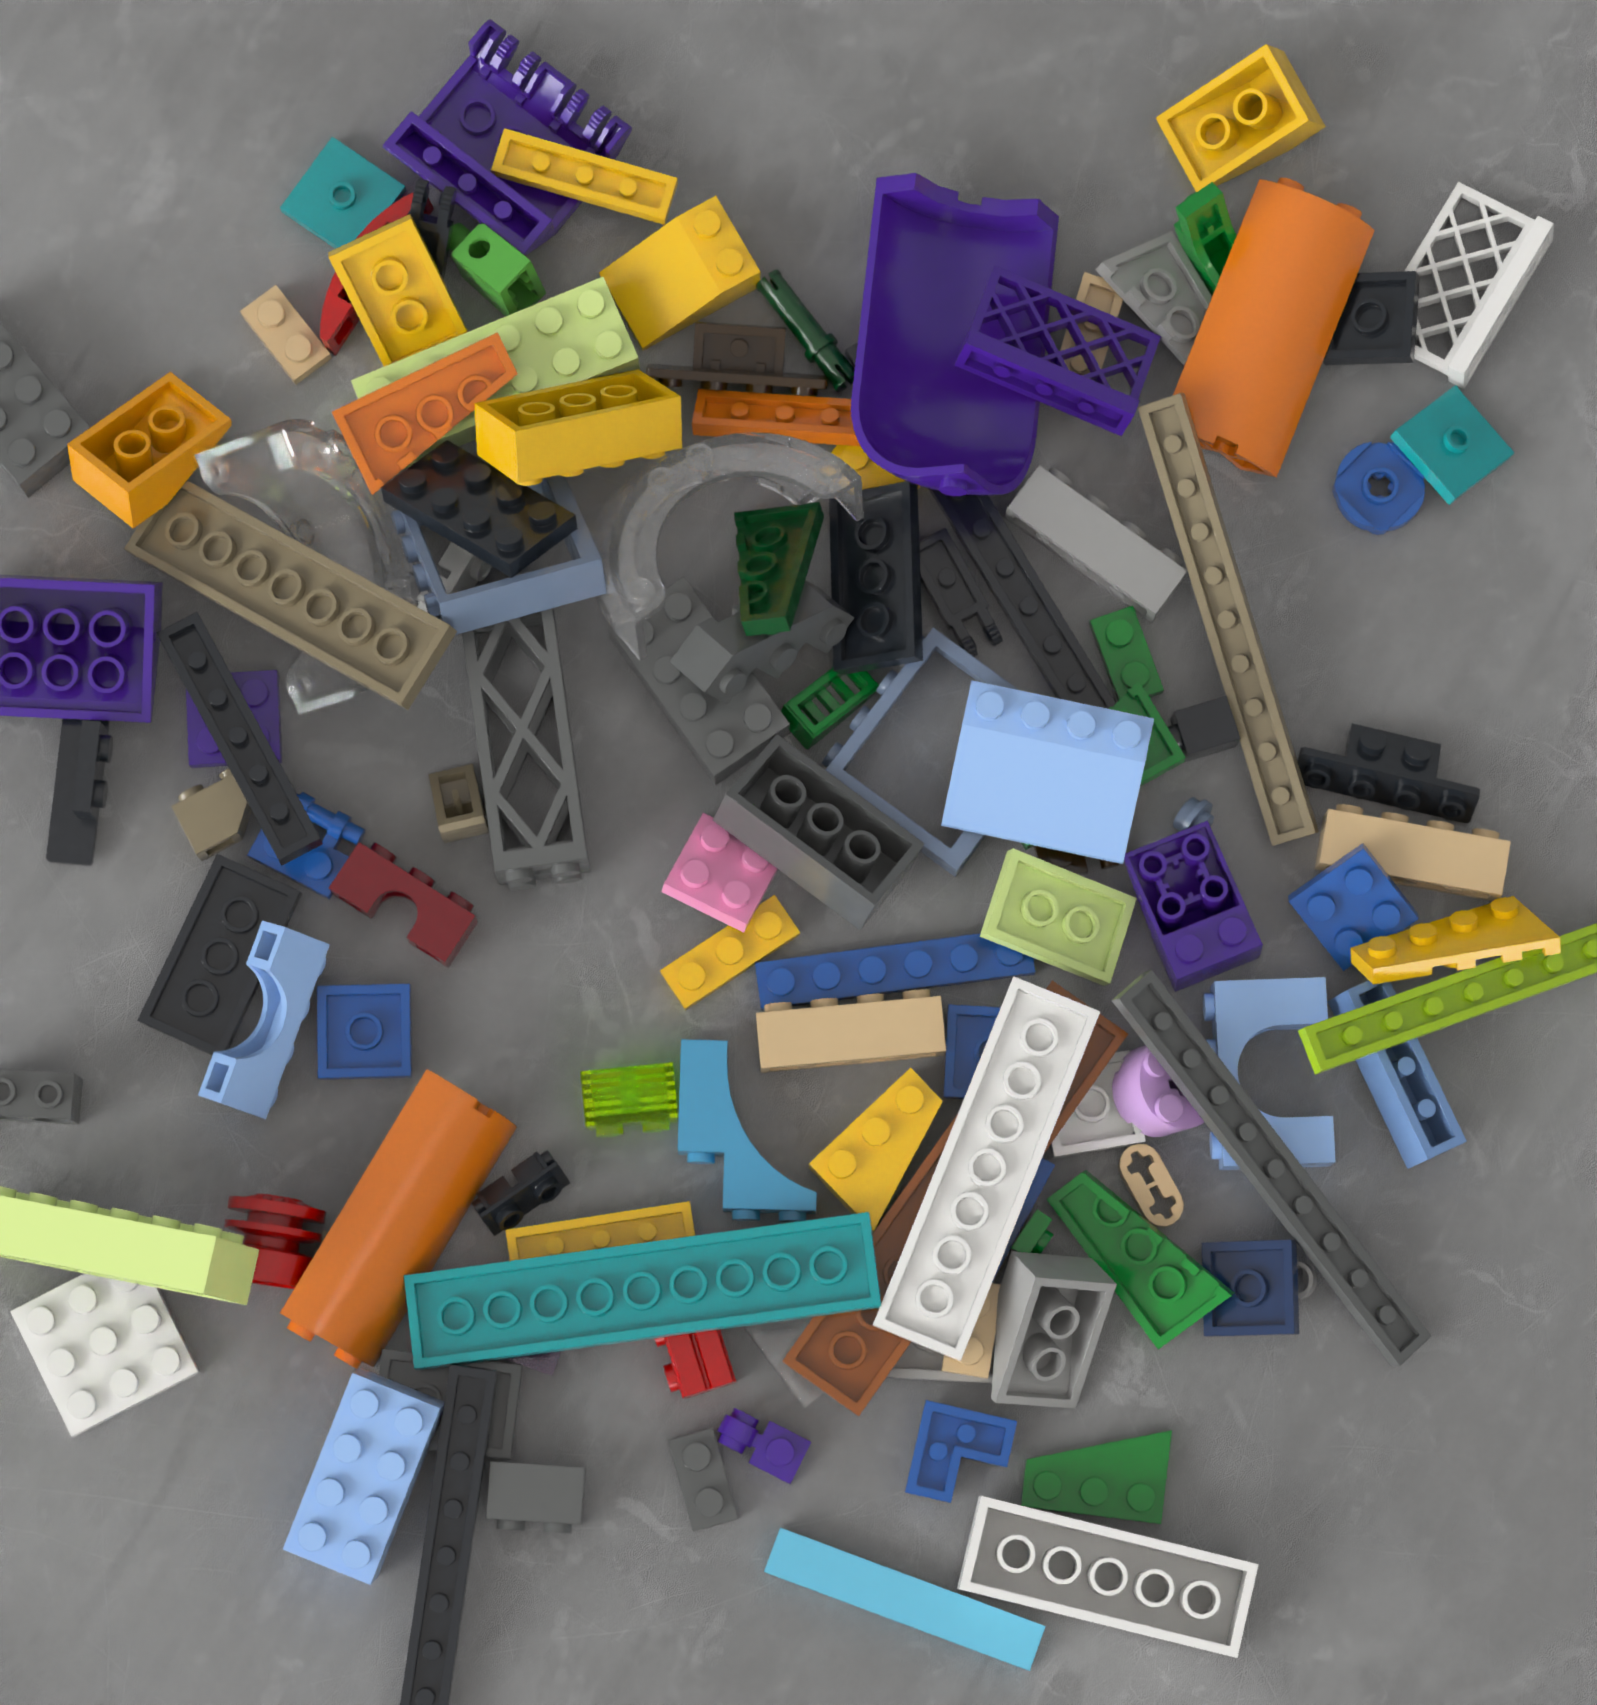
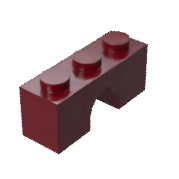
[329,842,478,968]

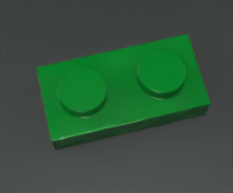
[1089,606,1164,702]

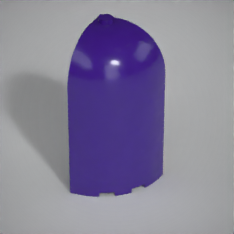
[851,173,1059,496]

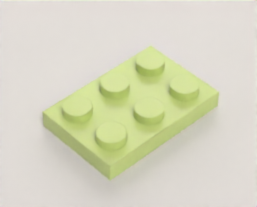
[980,848,1137,986]

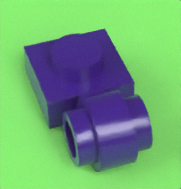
[717,1408,811,1484]

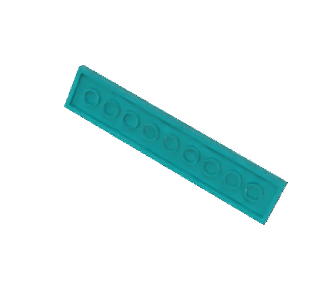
[404,1212,882,1370]

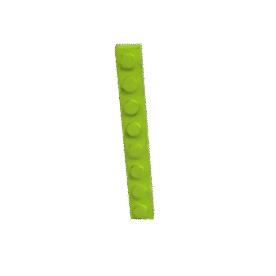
[1298,923,1597,1075]

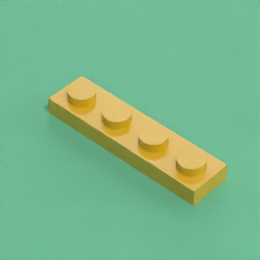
[491,128,678,225]
[505,1201,695,1261]

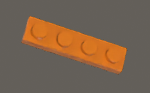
[691,389,860,446]

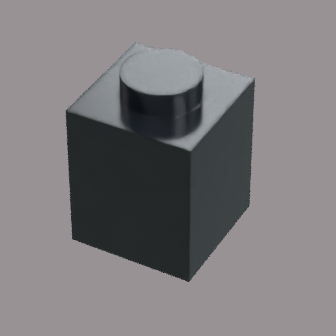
[1167,696,1240,763]

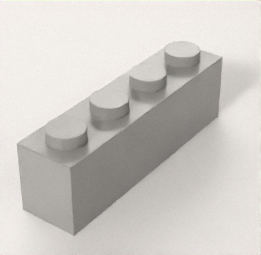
[1005,465,1187,623]

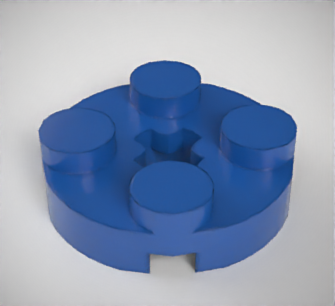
[1332,442,1425,535]

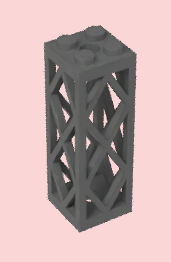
[462,608,591,890]

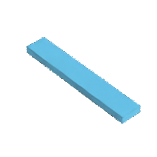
[764,1528,1046,1671]

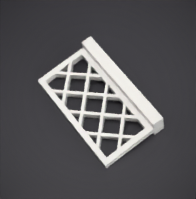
[1405,182,1554,389]

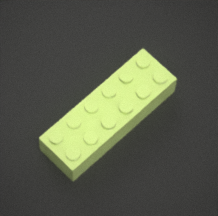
[351,277,640,470]
[0,1186,259,1305]

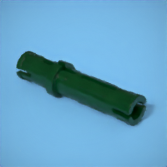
[756,269,855,392]

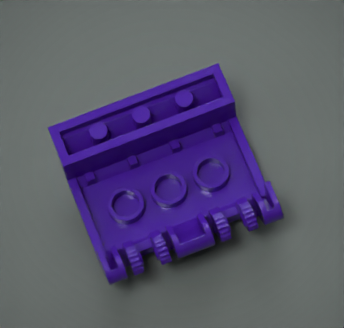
[383,19,632,256]

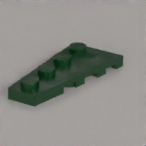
[734,502,824,636]

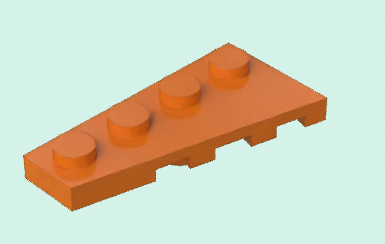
[331,332,518,495]

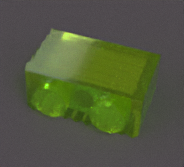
[580,1062,679,1137]

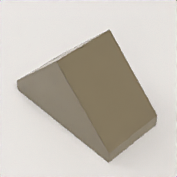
[428,764,489,843]

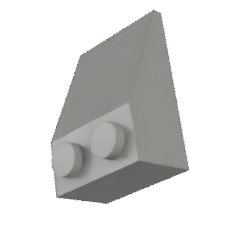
[991,1251,1117,1409]

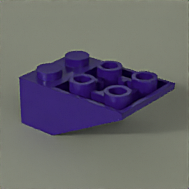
[1124,820,1263,992]

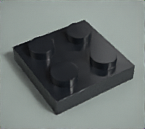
[1323,271,1420,365]

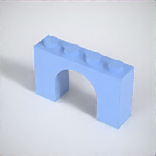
[1203,977,1336,1170]

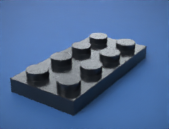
[381,440,578,578]
[829,481,923,675]
[137,854,302,1055]

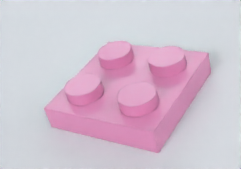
[661,813,778,932]

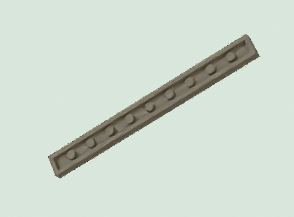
[1138,393,1319,846]

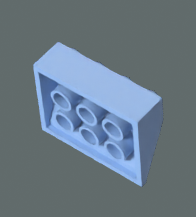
[941,680,1154,864]

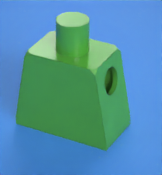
[449,223,546,316]

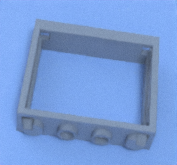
[390,463,607,635]
[821,627,1019,877]

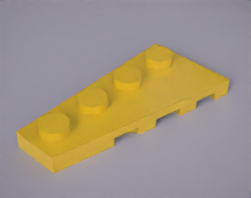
[1350,896,1561,985]

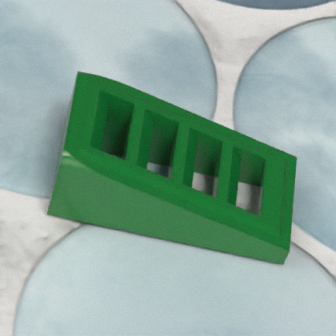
[781,667,879,750]

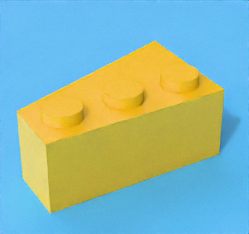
[809,1067,943,1233]

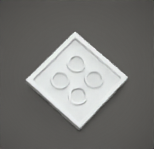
[10,1274,200,1437]

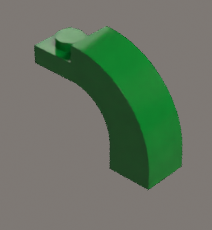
[1173,182,1237,296]

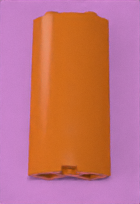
[1173,177,1375,478]
[280,1069,517,1369]

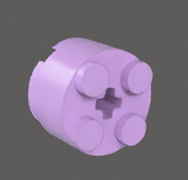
[1112,1045,1204,1137]

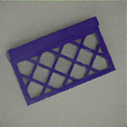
[954,265,1161,437]

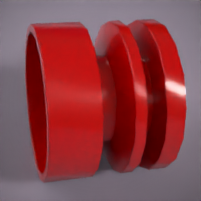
[224,1193,327,1289]

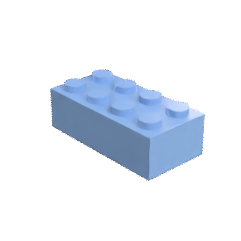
[283,1368,445,1585]

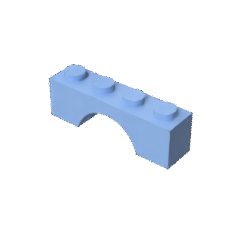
[198,920,330,1119]

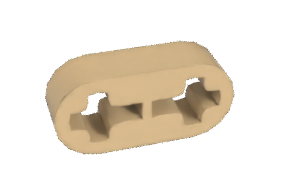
[1118,1143,1184,1228]

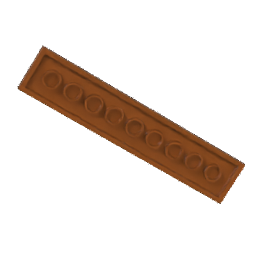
[782,980,1128,1417]

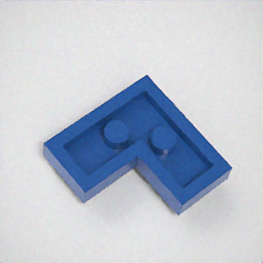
[905,1400,1017,1503]

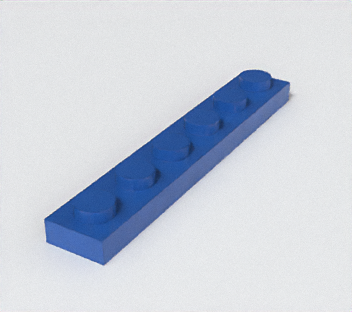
[755,933,1035,1010]

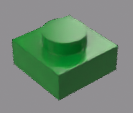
[1010,1209,1054,1254]

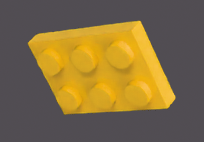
[328,214,469,366]

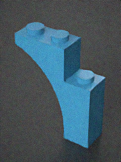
[678,1039,817,1222]

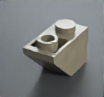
[171,768,252,861]

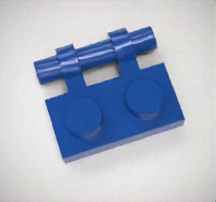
[247,792,366,900]

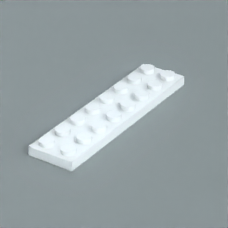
[873,976,1100,1361]

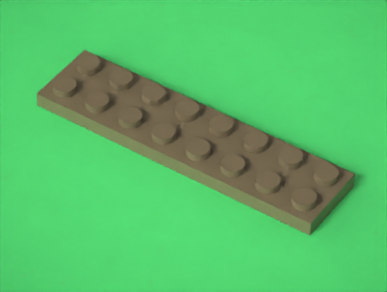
[124,481,457,711]

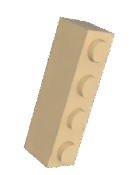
[1314,804,1511,901]
[756,989,946,1073]

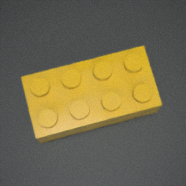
[474,369,682,486]

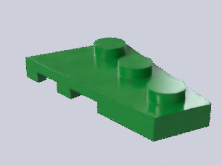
[1021,1430,1172,1524]

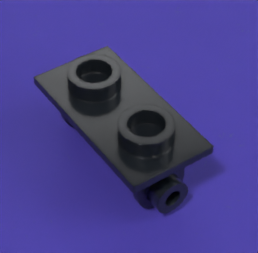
[471,1150,570,1236]

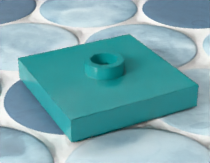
[280,137,407,249]
[1390,385,1515,505]

